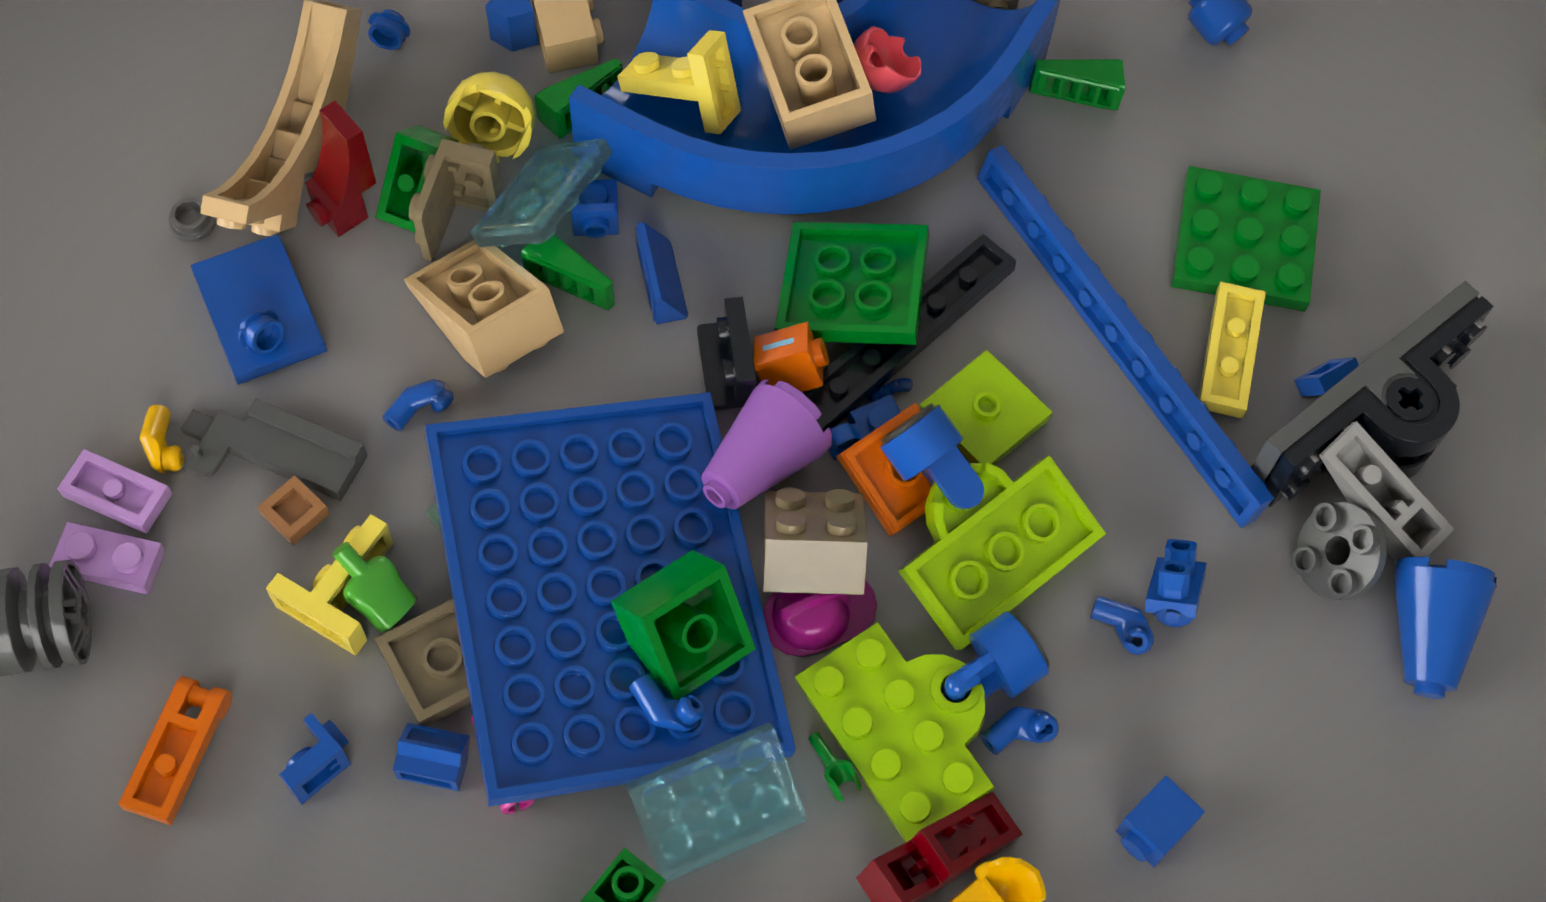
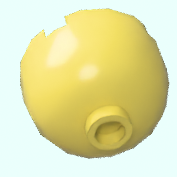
[443,71,535,163]

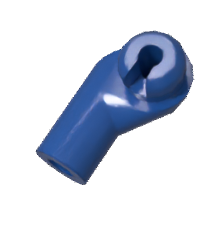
[1090,595,1154,655]
[980,707,1059,755]

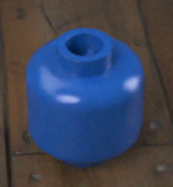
[1188,0,1252,46]

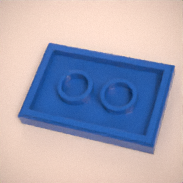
[190,233,327,385]

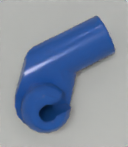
[382,379,454,431]
[629,674,705,732]

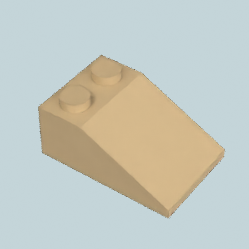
[743,0,876,150]
[404,235,564,378]

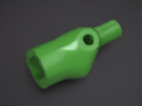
[332,542,417,633]

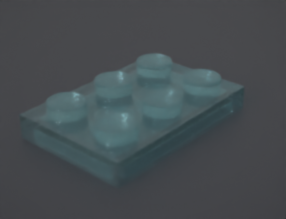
[470,138,613,247]
[625,722,807,882]

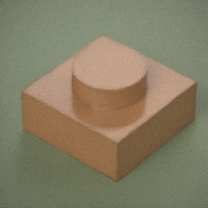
[257,475,330,546]

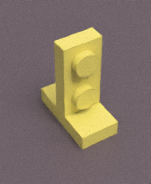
[617,30,741,134]
[266,514,394,656]

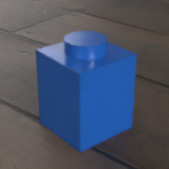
[1116,775,1205,867]

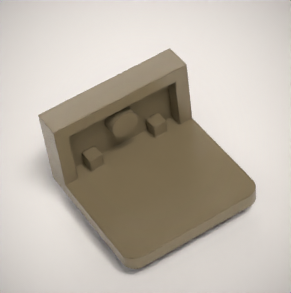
[409,139,504,262]

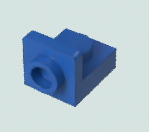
[571,179,619,238]
[279,713,351,804]

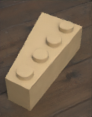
[530,0,604,73]

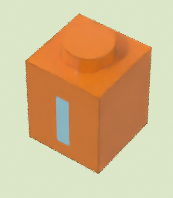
[753,322,829,392]

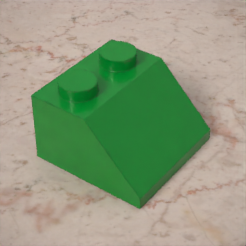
[611,550,756,700]

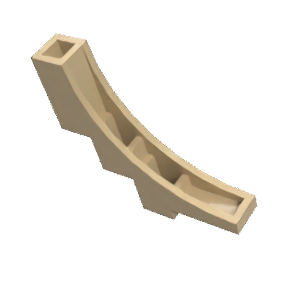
[200,0,362,236]

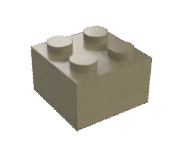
[763,487,868,595]

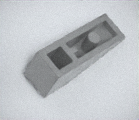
[1319,421,1455,562]

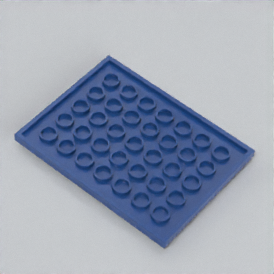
[425,392,796,807]

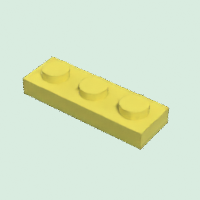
[1198,282,1266,419]

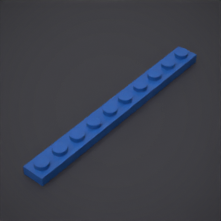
[977,145,1274,528]

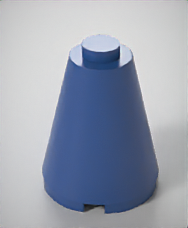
[1393,557,1497,699]

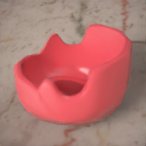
[854,26,922,94]

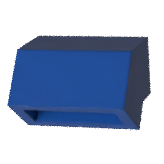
[485,0,538,52]
[392,723,470,791]

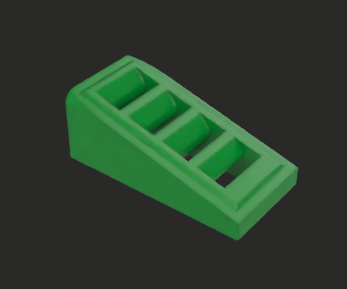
[534,58,623,139]
[1029,59,1125,110]
[521,228,615,311]

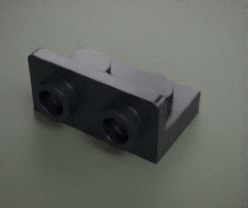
[697,296,756,410]

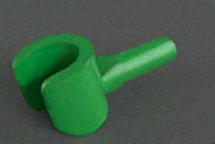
[808,732,862,801]

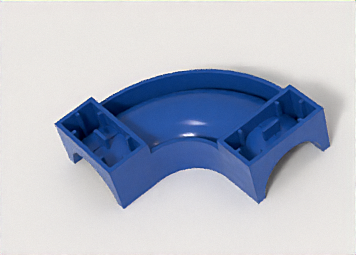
[569,0,1060,215]

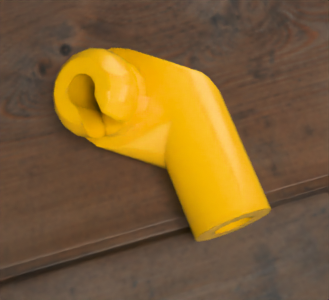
[140,405,184,474]

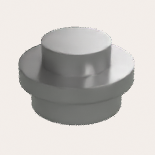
[168,197,216,242]

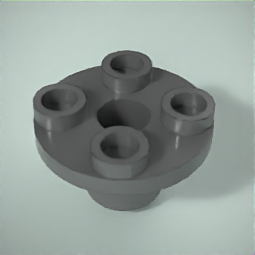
[1292,502,1388,600]

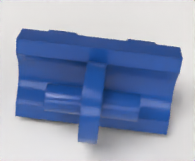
[1145,539,1207,627]

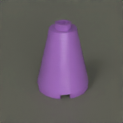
[702,379,832,509]

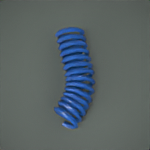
[868,378,913,402]

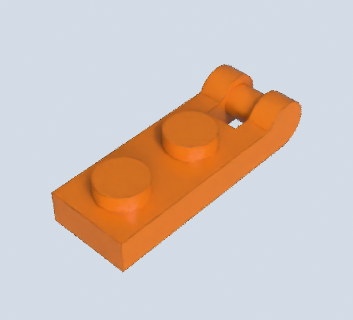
[118,676,232,826]

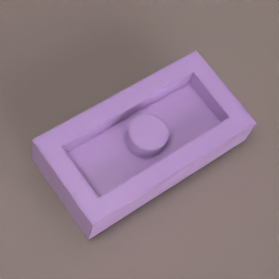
[57,449,172,534]
[49,522,166,595]

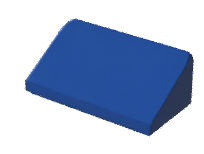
[635,222,688,324]

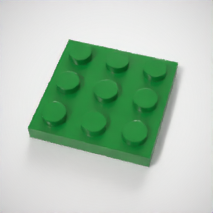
[1171,166,1321,312]
[775,222,929,345]

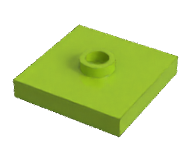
[919,350,1053,465]

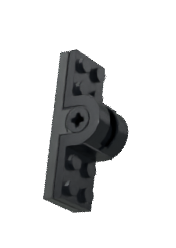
[1251,280,1494,507]

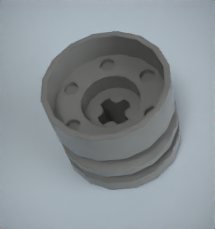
[0,560,92,676]

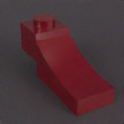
[305,100,377,237]
[856,792,1023,902]

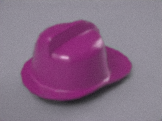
[763,580,877,657]

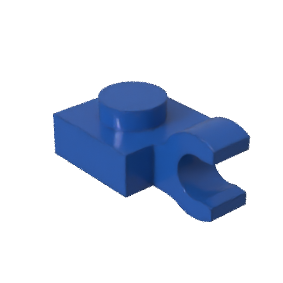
[828,394,901,460]

